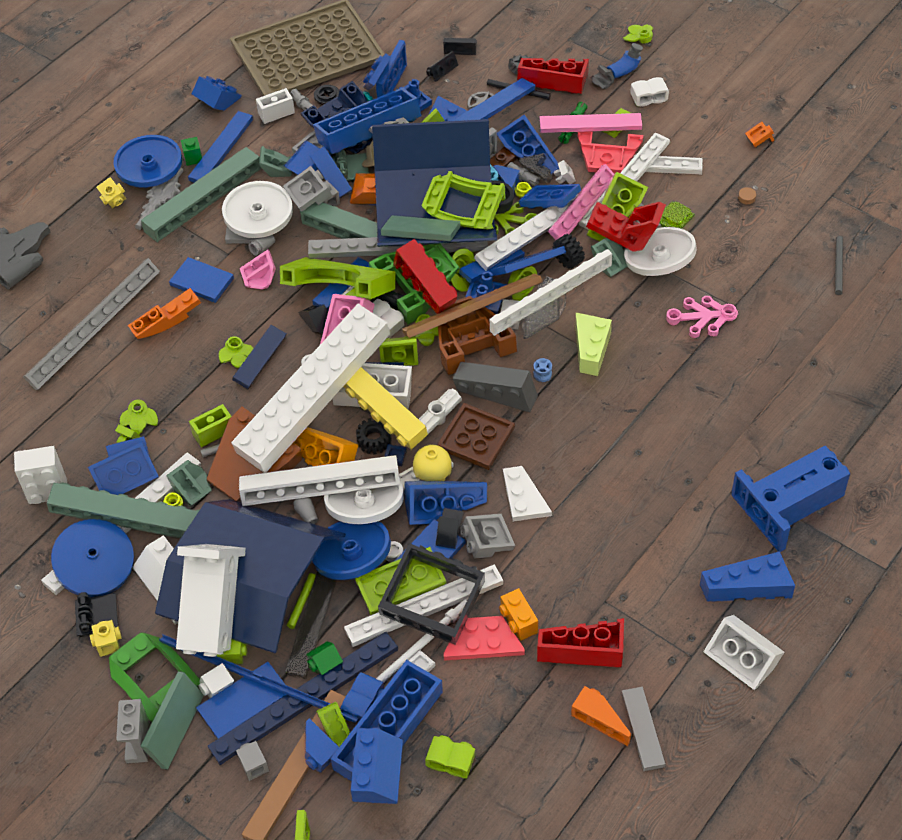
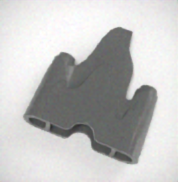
[0,222,50,290]

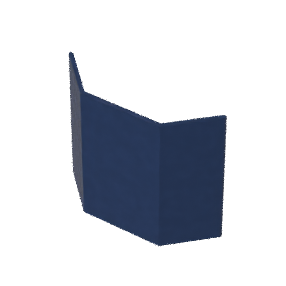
[372,119,497,247]
[155,499,346,653]

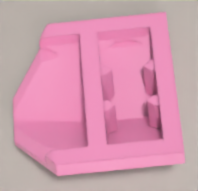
[240,250,276,290]

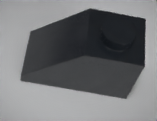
[298,304,328,334]

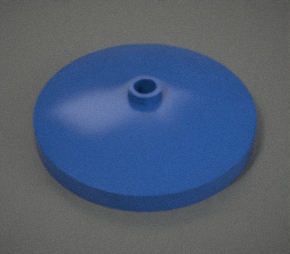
[113,135,182,187]
[51,519,134,597]
[312,521,391,580]

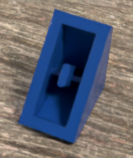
[493,165,520,194]

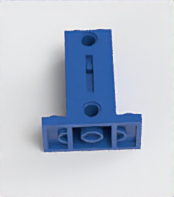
[731,446,850,552]

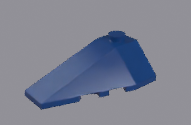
[497,115,559,178]
[404,481,487,525]

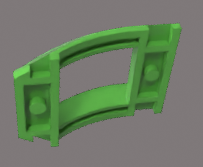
[109,632,200,723]

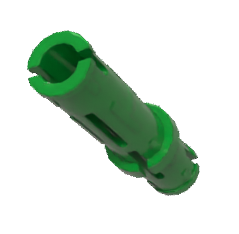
[558,102,587,144]

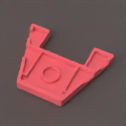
[577,131,644,174]

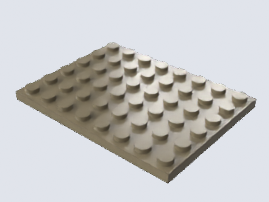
[230,0,384,96]

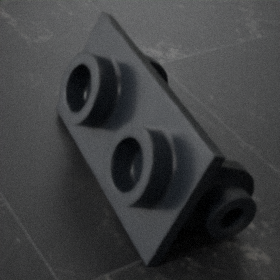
[426,51,458,82]

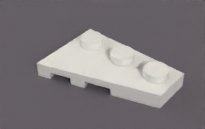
[503,466,552,522]

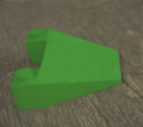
[369,244,459,325]

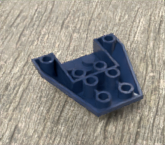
[301,81,373,154]

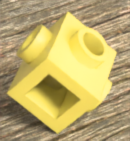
[97,177,126,209]
[90,620,122,657]

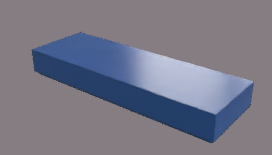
[310,147,352,199]

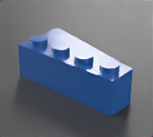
[700,551,795,602]

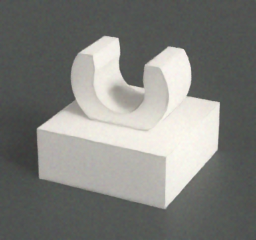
[554,160,576,184]

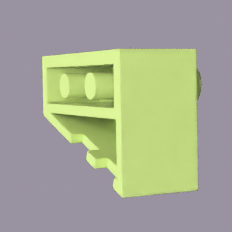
[575,313,612,376]

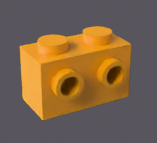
[499,588,538,641]

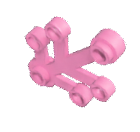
[666,296,738,338]

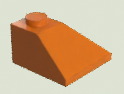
[350,173,376,204]

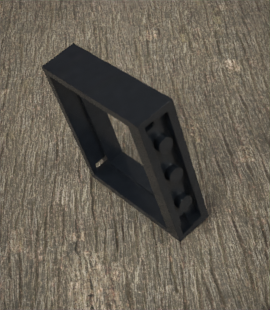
[378,543,485,645]

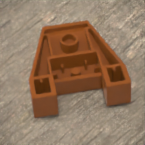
[438,296,517,375]
[207,406,302,502]

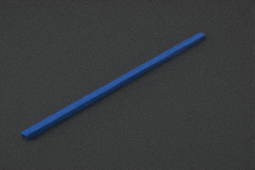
[159,634,358,723]

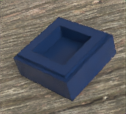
[384,444,407,467]

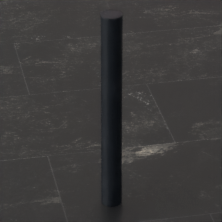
[487,79,551,100]

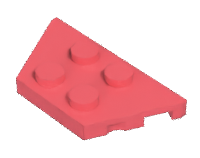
[444,616,525,661]

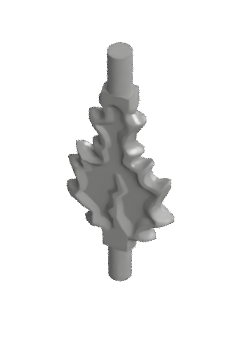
[135,168,184,230]

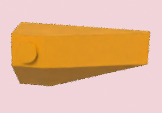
[293,427,358,466]

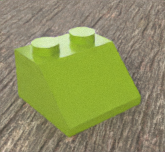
[379,336,418,366]

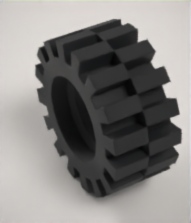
[552,234,585,269]
[356,418,392,455]

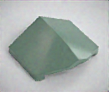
[259,146,292,177]
[591,238,628,277]
[166,460,212,507]

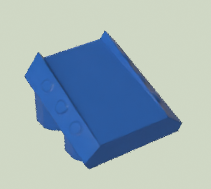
[284,141,331,175]

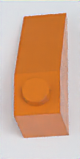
[571,686,631,746]

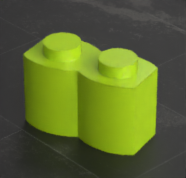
[425,735,475,779]

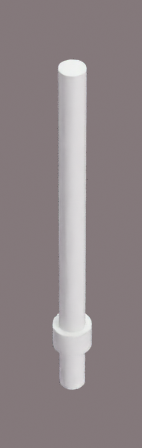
[376,599,467,682]

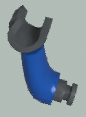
[590,43,643,89]

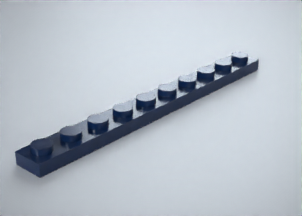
[208,632,398,765]

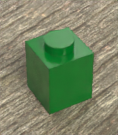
[181,137,202,166]
[306,641,343,675]

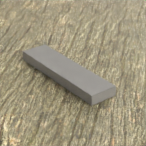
[621,686,665,771]

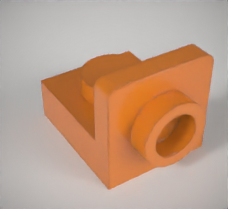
[745,122,774,147]

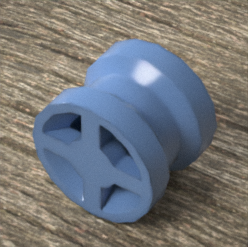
[533,358,552,382]

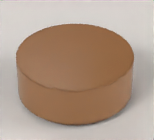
[738,187,756,204]

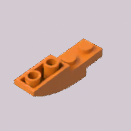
[128,288,201,339]

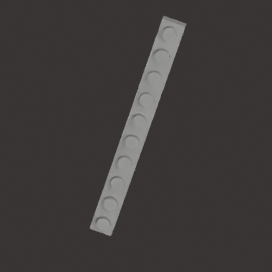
[308,237,488,258]
[23,258,160,390]

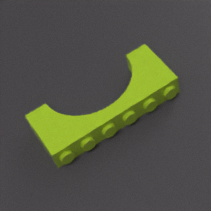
[280,257,395,299]

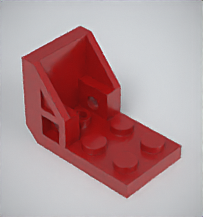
[586,201,666,252]

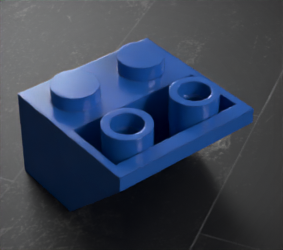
[191,76,242,111]

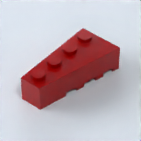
[517,58,589,94]
[393,239,457,314]
[537,618,624,668]

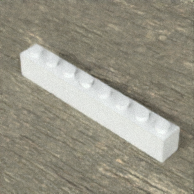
[239,455,400,506]

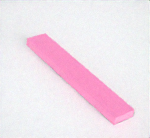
[539,113,642,133]
[548,164,614,240]

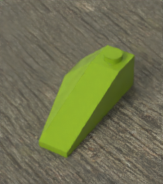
[587,172,648,242]

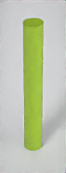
[287,573,317,629]

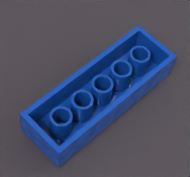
[313,87,421,154]
[331,659,443,782]

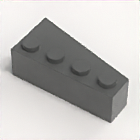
[453,362,538,413]

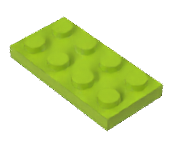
[355,547,447,615]

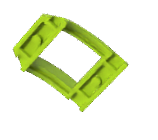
[421,171,505,229]

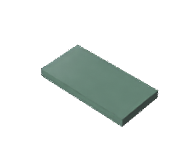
[381,216,460,241]
[140,671,204,770]

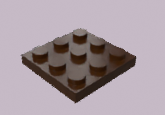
[437,403,515,470]

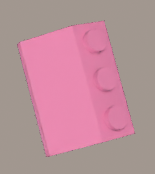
[320,294,375,344]

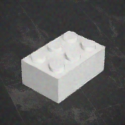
[14,446,67,504]

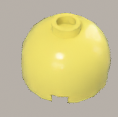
[413,445,452,481]

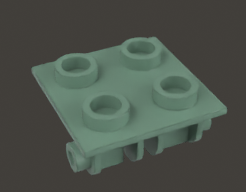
[333,149,369,181]

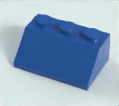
[351,728,403,804]

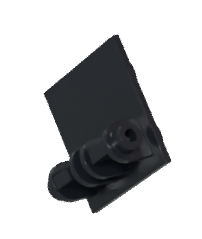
[75,592,118,636]

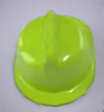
[451,248,475,292]
[508,266,537,301]

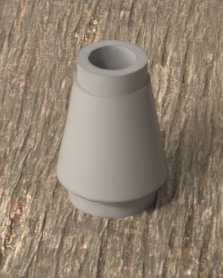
[249,235,275,256]
[293,497,318,524]

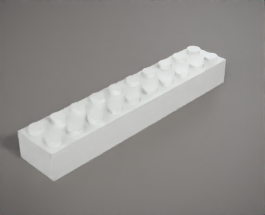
[231,304,390,473]

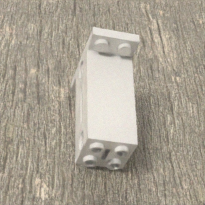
[176,544,246,657]

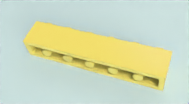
[343,367,428,450]

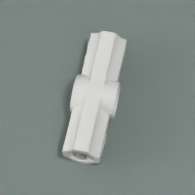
[419,388,462,434]

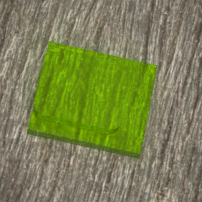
[659,201,695,229]

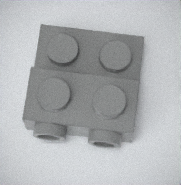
[283,166,332,212]
[460,514,515,558]

